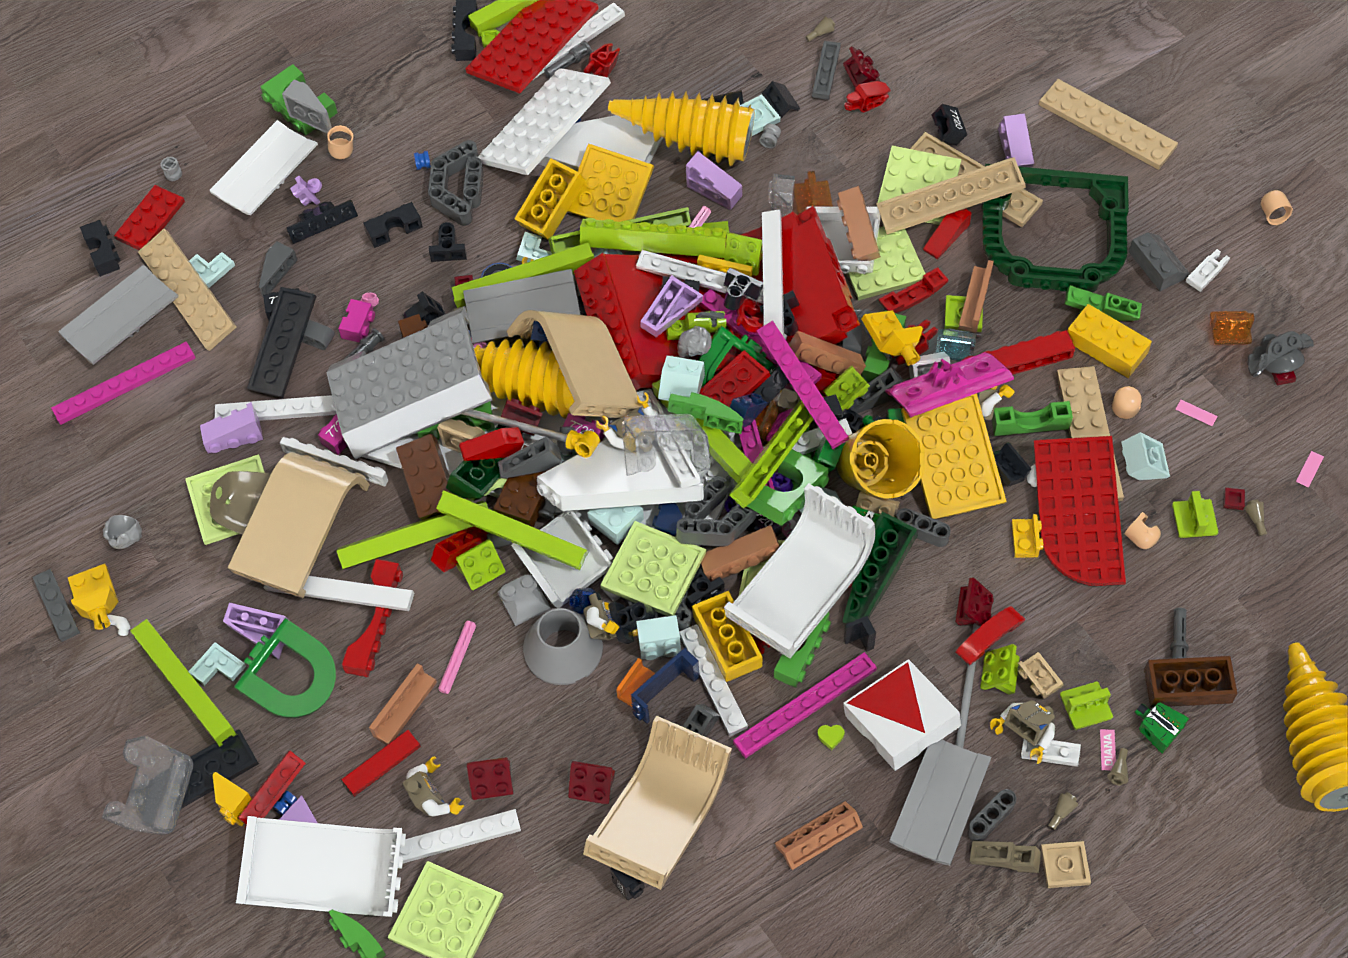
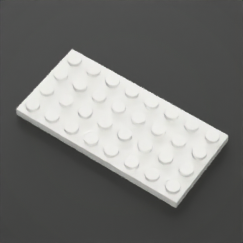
[478,68,611,175]

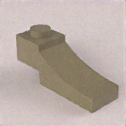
[970,841,1041,873]

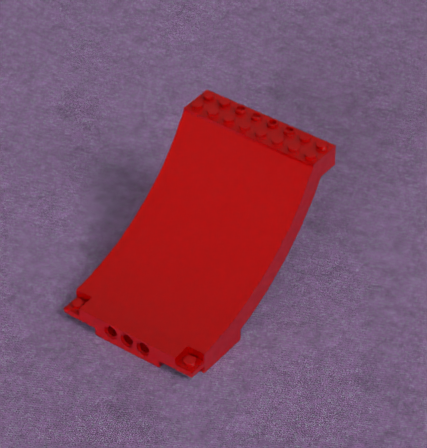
[574,206,860,390]

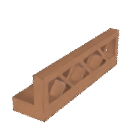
[958,260,994,333]
[369,663,437,745]
[775,801,863,870]

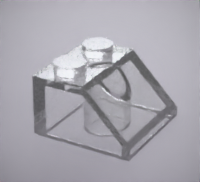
[768,174,795,217]

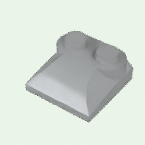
[498,575,551,627]

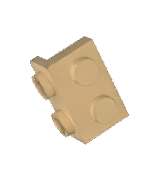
[856,491,900,517]
[1018,652,1063,699]

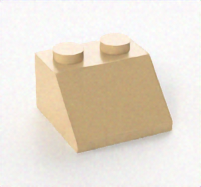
[437,419,485,453]

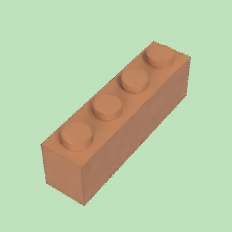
[837,186,881,261]
[789,331,866,375]
[701,525,780,582]

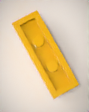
[697,254,753,277]

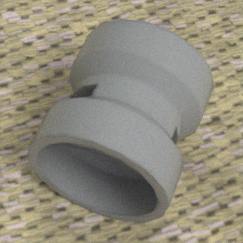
[759,124,781,148]
[161,157,182,181]

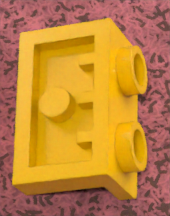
[1011,514,1043,558]

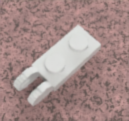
[1186,249,1230,292]

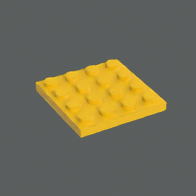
[567,143,654,222]

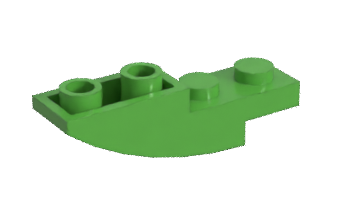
[1065,286,1142,321]
[668,392,744,434]
[329,909,386,958]

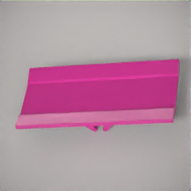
[885,352,1014,418]

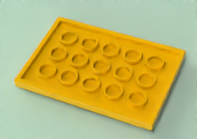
[901,393,1007,519]

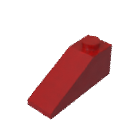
[923,208,972,259]
[459,427,524,461]
[431,526,488,572]

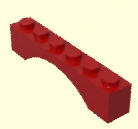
[342,559,403,677]

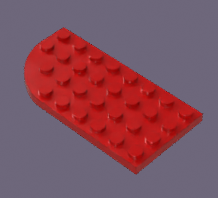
[465,0,599,94]
[1034,436,1126,586]

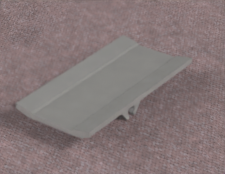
[58,264,179,365]
[463,269,580,344]
[889,739,992,866]

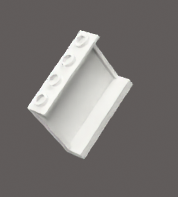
[806,207,880,274]
[511,510,613,608]

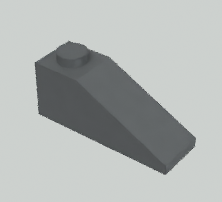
[259,241,297,297]
[850,367,904,413]
[498,436,562,479]
[682,704,720,737]

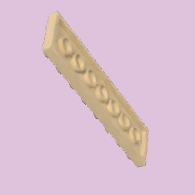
[1039,79,1178,170]
[910,132,1043,227]
[876,157,1026,234]
[138,229,236,351]
[1056,366,1124,501]

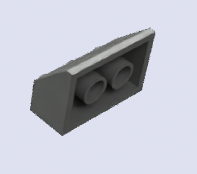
[1129,232,1190,291]

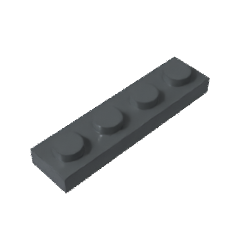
[812,41,841,100]
[32,568,80,642]

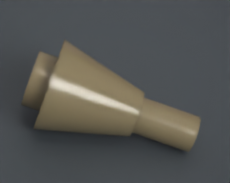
[805,17,835,42]
[1244,499,1267,536]
[1107,748,1128,786]
[1048,792,1079,830]

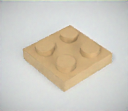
[1040,841,1091,888]

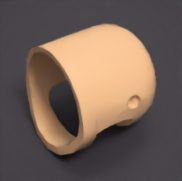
[327,125,353,159]
[1261,190,1293,225]
[1112,386,1142,419]
[1125,512,1161,549]

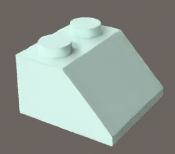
[658,355,705,401]
[1122,432,1170,480]

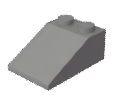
[282,80,333,136]

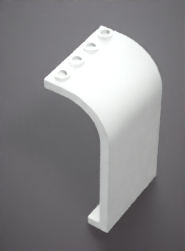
[724,483,875,658]
[236,816,406,917]

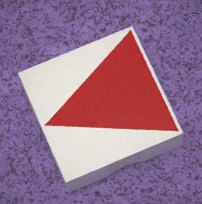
[843,659,961,771]

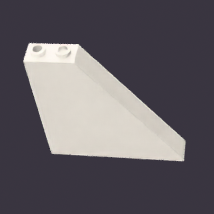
[538,115,663,172]
[537,439,704,511]

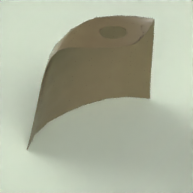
[210,471,271,535]

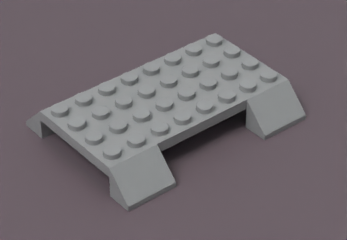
[326,307,493,459]

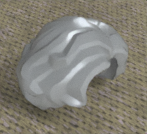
[677,326,712,359]
[103,515,142,549]

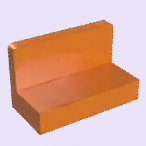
[616,658,655,707]

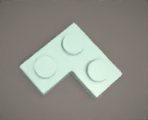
[516,232,552,262]
[189,252,235,288]
[188,642,246,686]

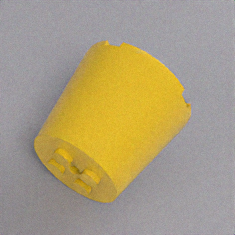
[836,419,925,498]

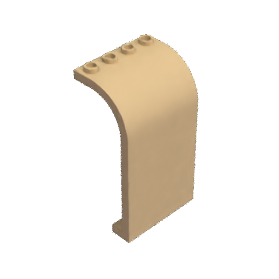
[507,310,643,418]
[228,452,370,599]
[583,716,732,890]

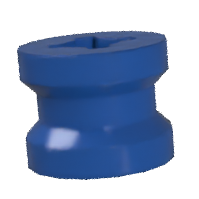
[414,150,431,170]

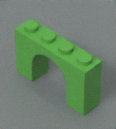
[260,64,338,136]
[747,449,829,526]

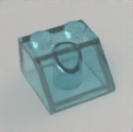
[935,329,976,361]

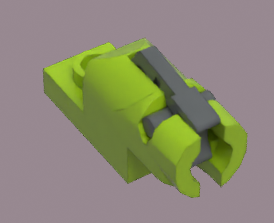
[666,311,726,340]

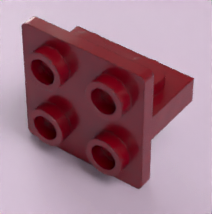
[843,46,881,88]
[500,398,543,437]
[955,577,994,627]
[467,757,513,800]
[568,761,615,804]

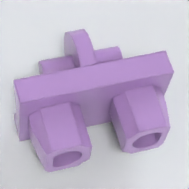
[290,176,322,206]

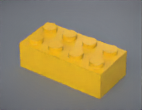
[514,158,586,240]
[1067,304,1152,378]
[692,591,763,682]

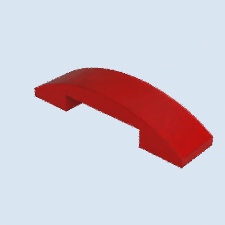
[878,267,948,313]
[956,606,1025,666]

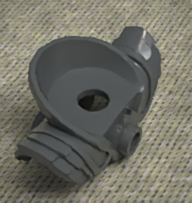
[1247,331,1314,377]

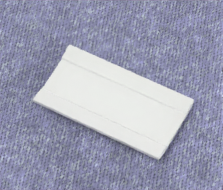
[210,120,318,216]

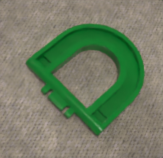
[696,325,773,388]
[234,618,336,718]

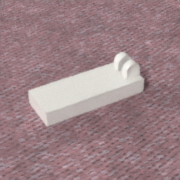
[1021,739,1081,767]

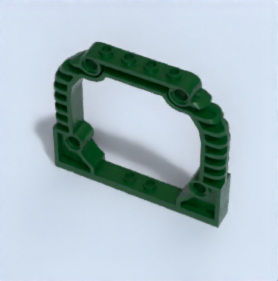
[982,163,1129,293]

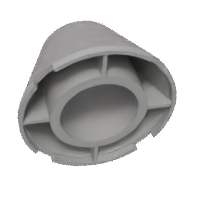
[523,608,603,685]

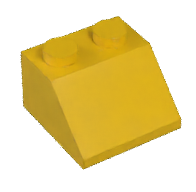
[213,772,251,827]

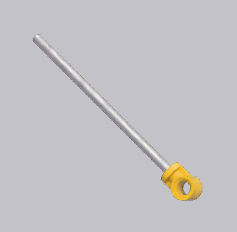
[462,409,600,458]

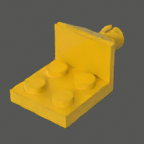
[861,310,923,366]
[68,564,119,630]

